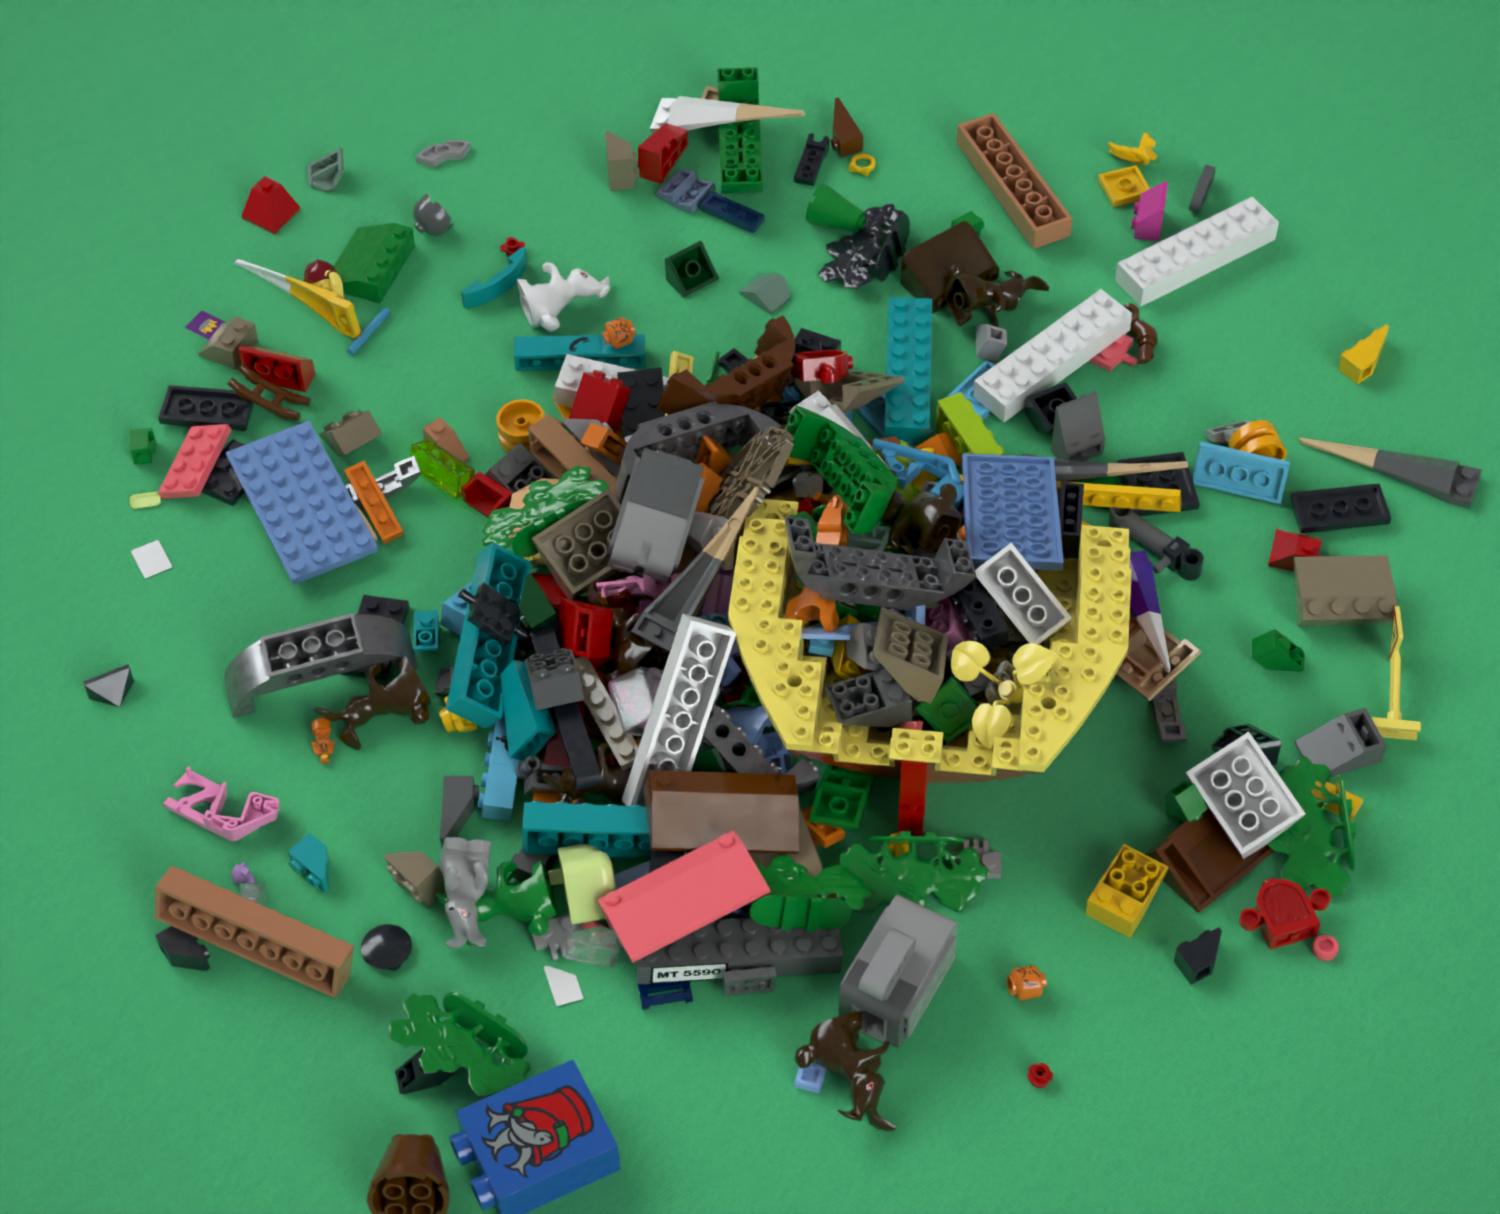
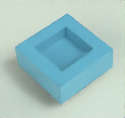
[808,639,834,657]

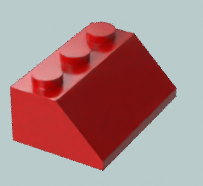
[238,346,316,393]

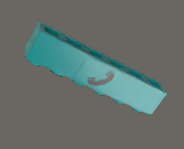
[514,334,646,371]

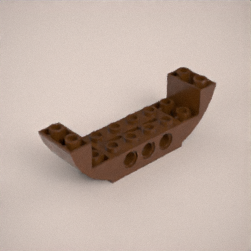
[657,315,795,415]

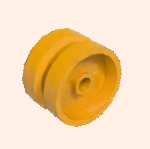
[496,399,545,453]
[1229,420,1287,460]

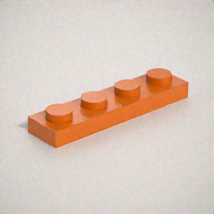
[344,460,404,545]

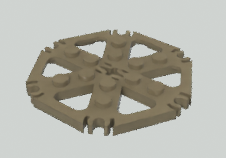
[706,426,794,520]

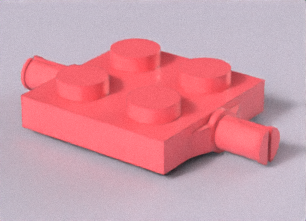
[1088,334,1137,372]

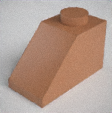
[422,417,470,471]

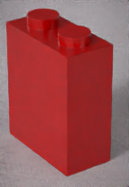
[568,370,631,434]

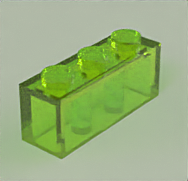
[410,438,475,499]

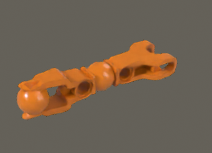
[785,495,850,632]

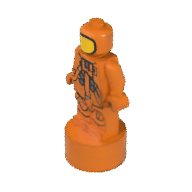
[311,718,335,765]

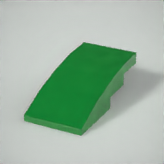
[809,764,876,831]

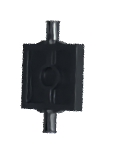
[458,582,529,646]

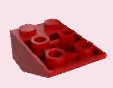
[557,598,614,659]

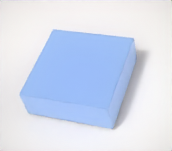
[794,1063,826,1094]

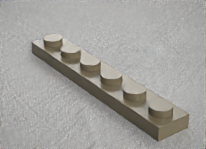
[575,656,639,771]

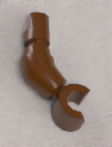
[1124,303,1158,364]

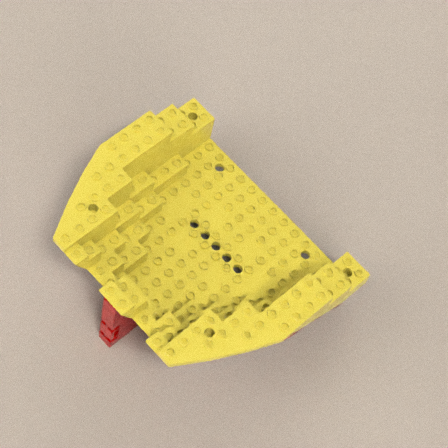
[728,499,1132,837]

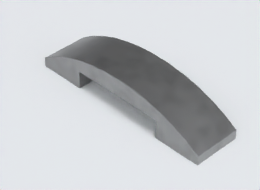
[345,456,421,508]
[1152,677,1186,743]

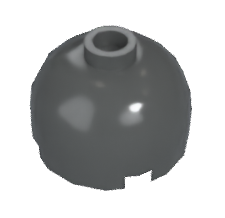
[413,194,454,236]

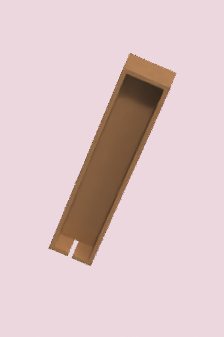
[528,414,698,582]

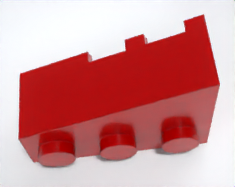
[637,123,688,184]

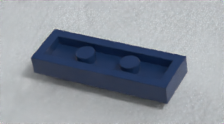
[701,192,765,233]

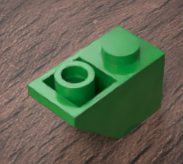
[1252,629,1305,672]
[1164,781,1209,822]

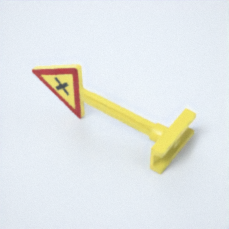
[1372,606,1421,740]

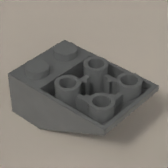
[1051,392,1105,462]
[485,443,554,493]
[525,648,584,710]
[824,669,913,727]
[1295,708,1387,777]

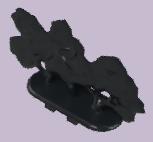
[818,204,910,289]

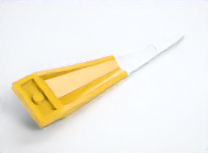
[234,259,361,339]

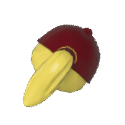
[303,259,344,298]

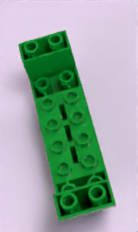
[717,67,763,194]
[785,405,899,534]

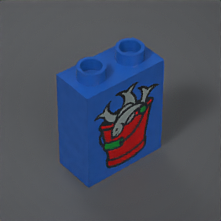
[449,1059,621,1214]

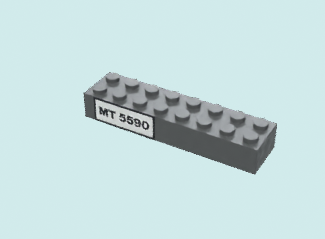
[635,917,843,984]

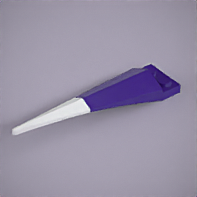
[1130,550,1170,673]

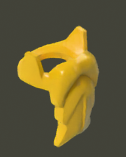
[1108,132,1157,165]

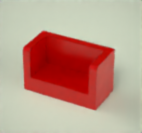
[461,471,513,518]

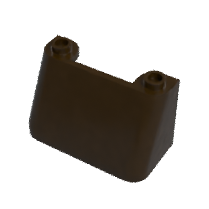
[900,221,999,313]

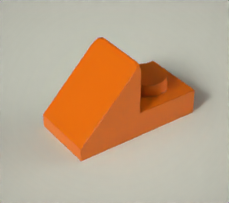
[802,805,845,848]

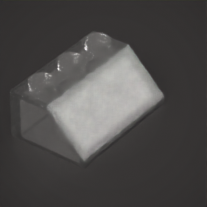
[608,667,663,736]

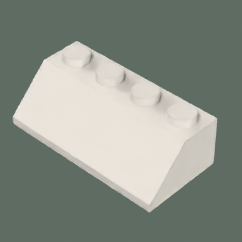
[975,543,1072,645]

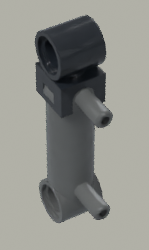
[1108,507,1204,581]

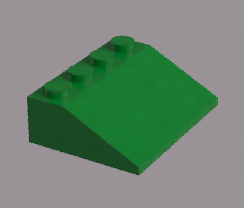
[334,223,415,303]

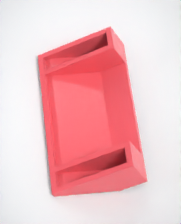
[597,830,771,963]

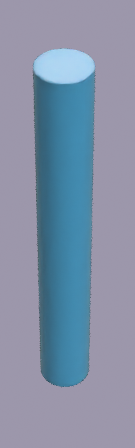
[346,307,390,356]

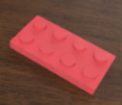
[158,424,232,499]

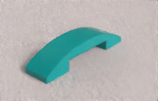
[461,247,528,309]

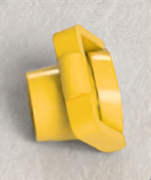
[439,696,477,733]

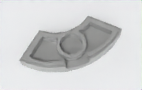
[416,140,471,168]

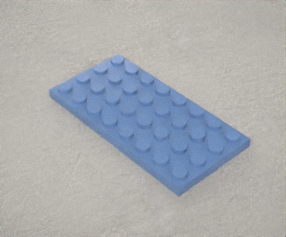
[226,421,378,585]
[962,453,1064,571]

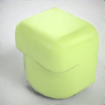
[548,844,616,925]

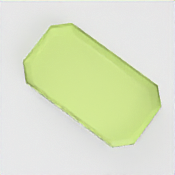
[130,491,161,509]

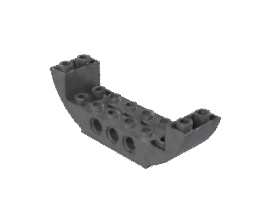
[615,401,781,505]
[785,516,976,610]
[224,613,418,718]
[700,700,820,794]

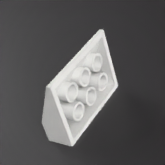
[1186,732,1306,860]

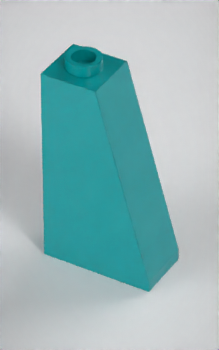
[500,660,556,760]

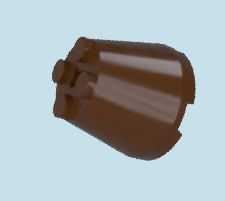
[367,1134,450,1214]

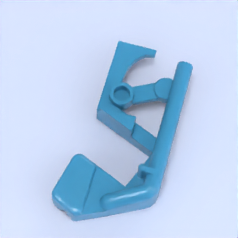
[872,438,964,509]

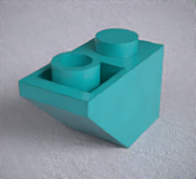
[414,610,441,652]
[287,833,330,893]

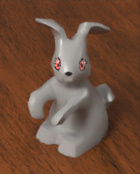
[439,837,492,949]

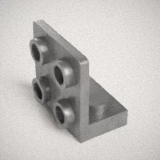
[721,966,777,996]

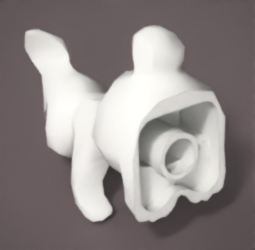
[517,262,610,332]

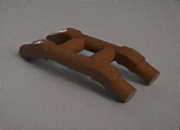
[227,363,310,421]

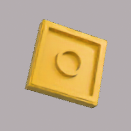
[1098,165,1150,208]

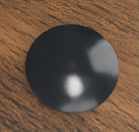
[361,924,412,971]

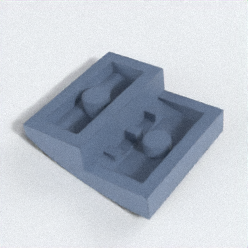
[656,169,716,213]

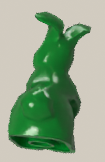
[436,860,558,946]

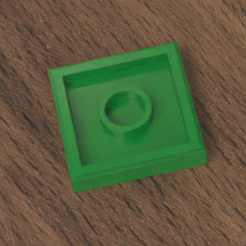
[915,676,980,743]

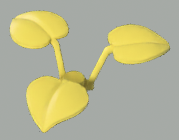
[951,641,1057,749]

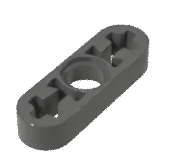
[1189,165,1216,213]

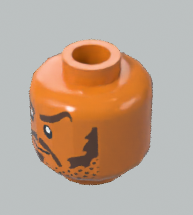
[602,317,636,349]
[1007,965,1047,1001]

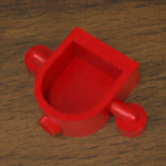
[790,350,853,383]
[1239,878,1331,950]

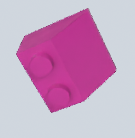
[1131,182,1168,242]

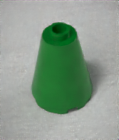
[806,184,867,232]

